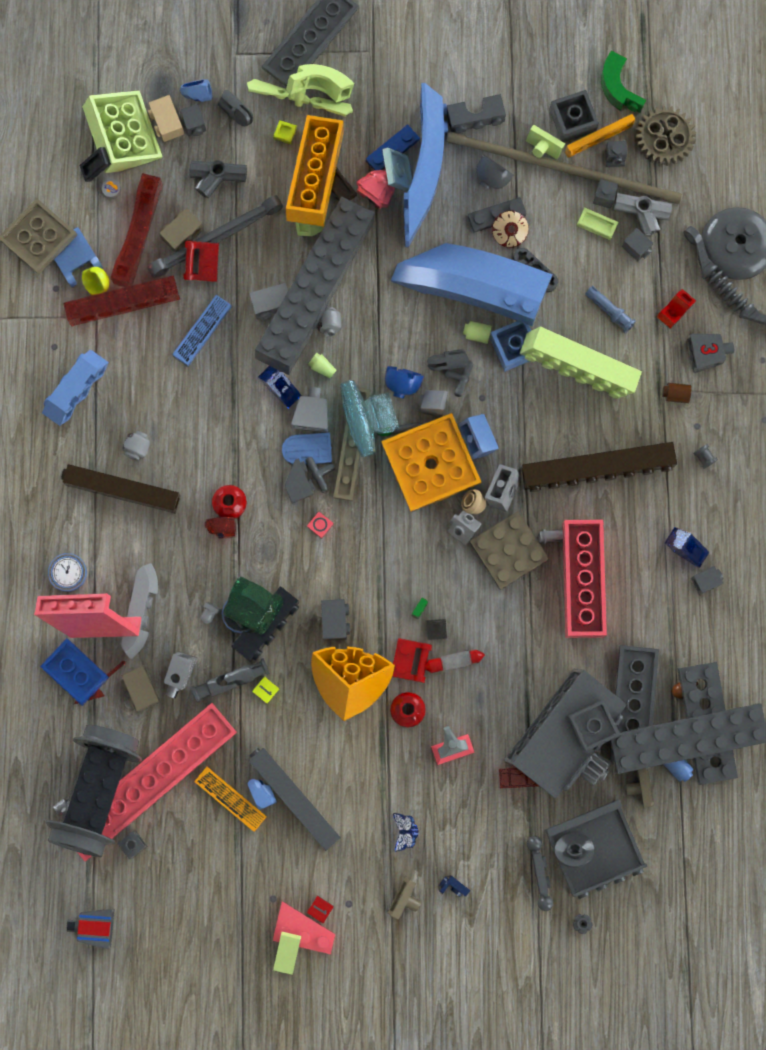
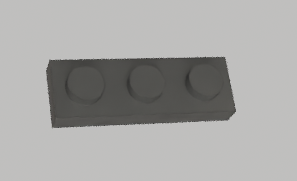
[468,197,527,233]

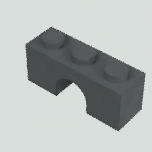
[447,94,506,133]

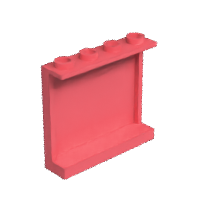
[34,593,141,638]

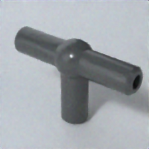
[445,361,474,397]
[305,457,335,493]

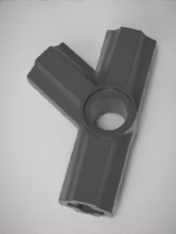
[189,160,247,199]

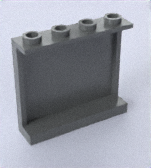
[545,800,648,899]

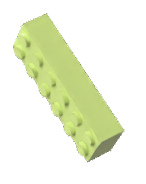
[520,327,642,398]

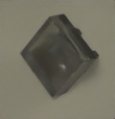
[426,619,447,640]

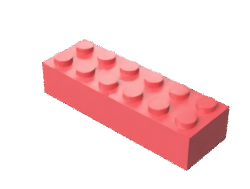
[562,520,607,638]

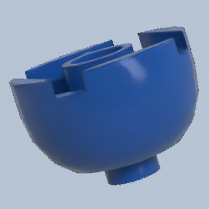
[385,366,424,398]

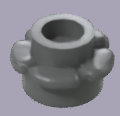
[573,914,593,934]

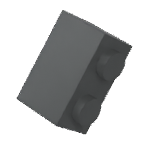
[321,599,350,641]

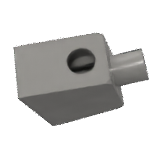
[291,387,328,433]
[164,652,198,698]

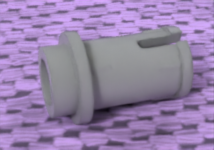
[538,529,563,544]

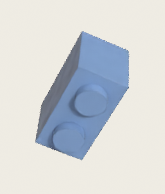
[457,414,499,460]

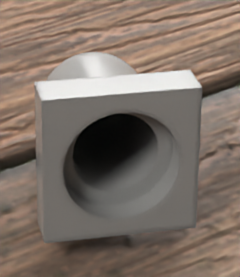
[201,602,221,624]

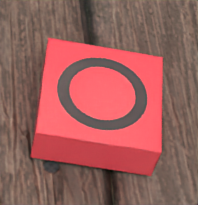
[307,512,334,539]

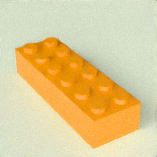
[286,115,344,227]

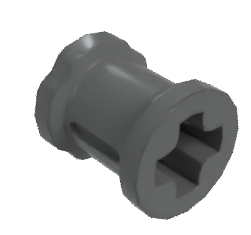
[693,444,718,469]

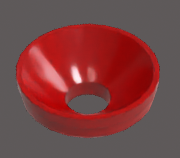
[212,485,247,520]
[390,692,426,728]

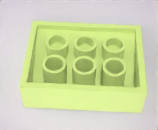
[82,91,163,173]

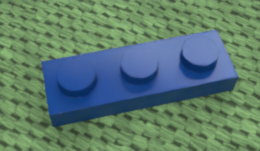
[365,124,420,170]

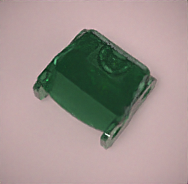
[223,576,284,634]

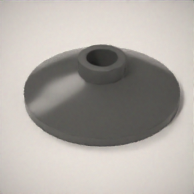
[555,833,595,868]

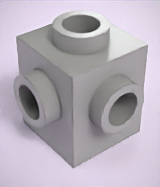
[447,510,482,545]

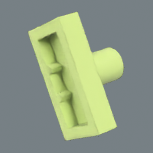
[526,125,565,160]

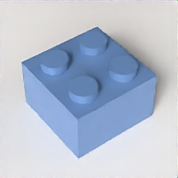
[490,321,531,372]

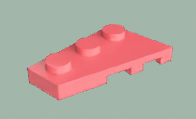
[273,901,335,954]

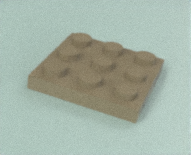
[0,198,77,275]
[469,511,549,590]

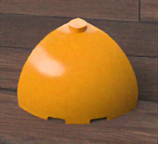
[311,646,395,721]

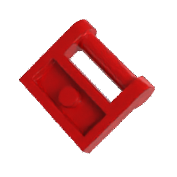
[183,241,219,282]
[392,638,432,683]

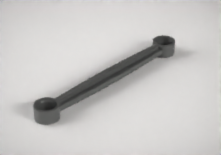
[147,195,283,278]

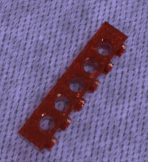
[63,275,181,327]

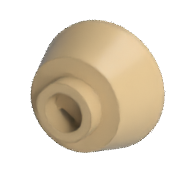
[461,489,486,514]

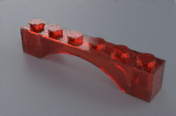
[111,173,163,289]

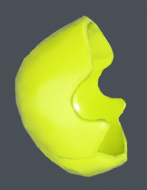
[81,267,110,296]

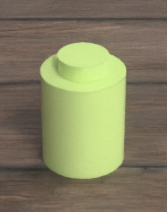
[463,321,492,344]

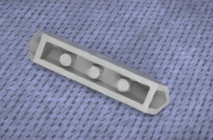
[121,563,158,659]

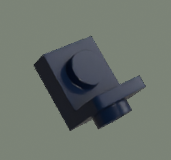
[439,875,471,897]

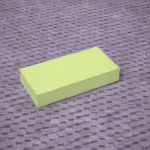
[577,207,619,240]
[273,932,301,975]

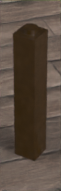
[61,464,181,514]

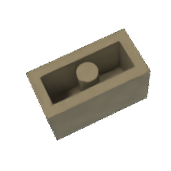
[159,208,204,252]
[121,666,161,712]

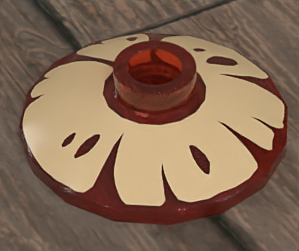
[492,211,529,248]

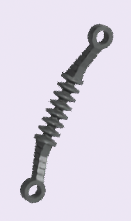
[684,226,766,325]

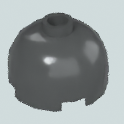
[476,154,514,190]

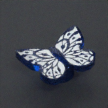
[393,813,419,852]

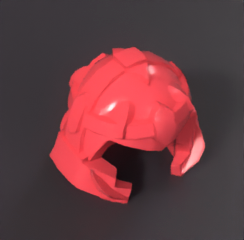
[356,170,395,209]

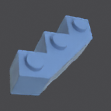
[42,350,109,426]

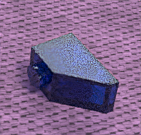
[258,366,302,409]
[665,527,709,568]

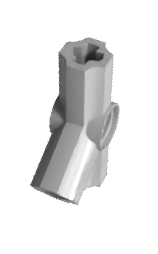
[613,193,672,236]

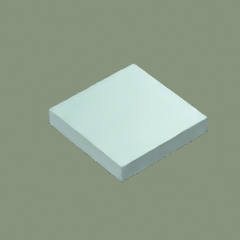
[382,147,412,192]

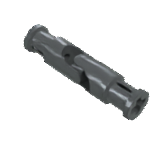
[191,658,270,703]

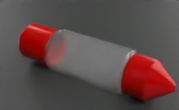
[425,650,485,673]

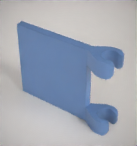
[54,227,103,287]

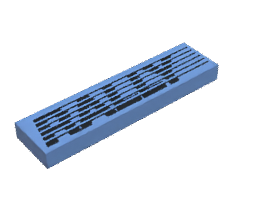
[172,295,232,366]

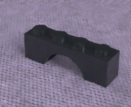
[231,586,299,663]

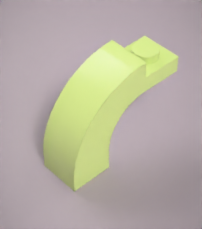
[286,64,354,103]

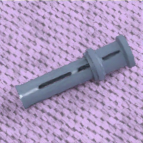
[585,286,636,333]

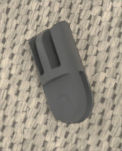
[218,90,253,127]
[427,349,469,371]

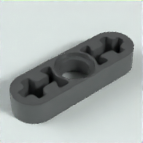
[513,248,558,292]

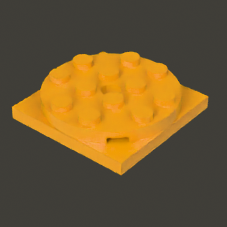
[381,413,481,512]

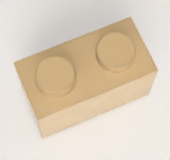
[147,95,184,142]

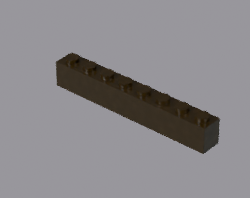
[521,442,677,492]

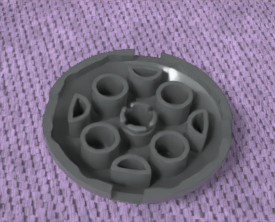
[701,207,766,280]

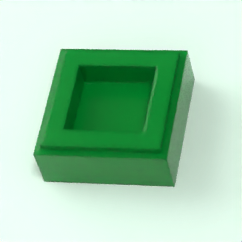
[411,597,428,619]

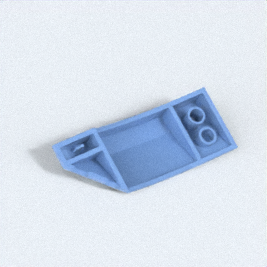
[403,83,448,247]
[391,243,553,326]

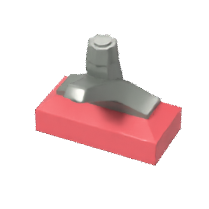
[431,726,475,765]

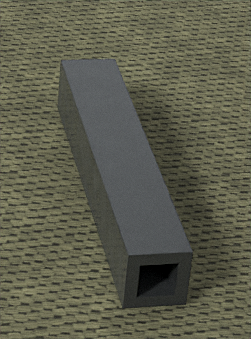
[249,748,341,851]

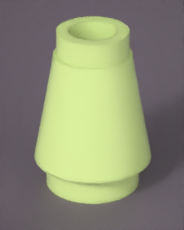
[308,353,336,379]

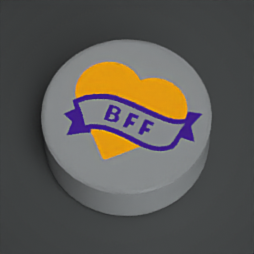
[102,179,121,199]

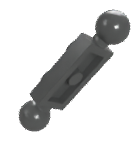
[527,836,553,911]

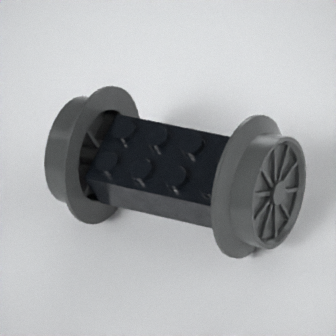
[45,725,142,857]

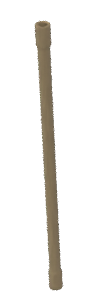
[447,131,682,204]

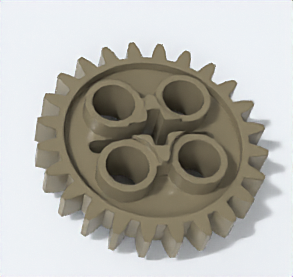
[635,106,696,166]

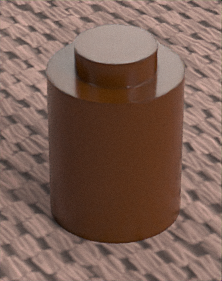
[662,382,691,404]

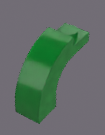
[601,50,646,113]

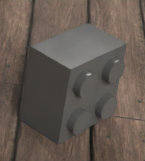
[549,90,599,142]

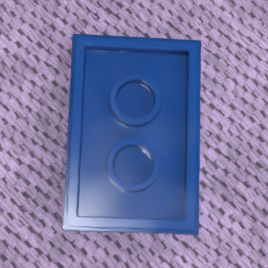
[40,638,109,706]

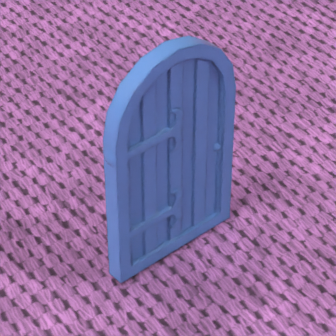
[282,433,332,465]

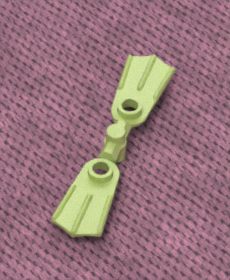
[247,79,353,117]

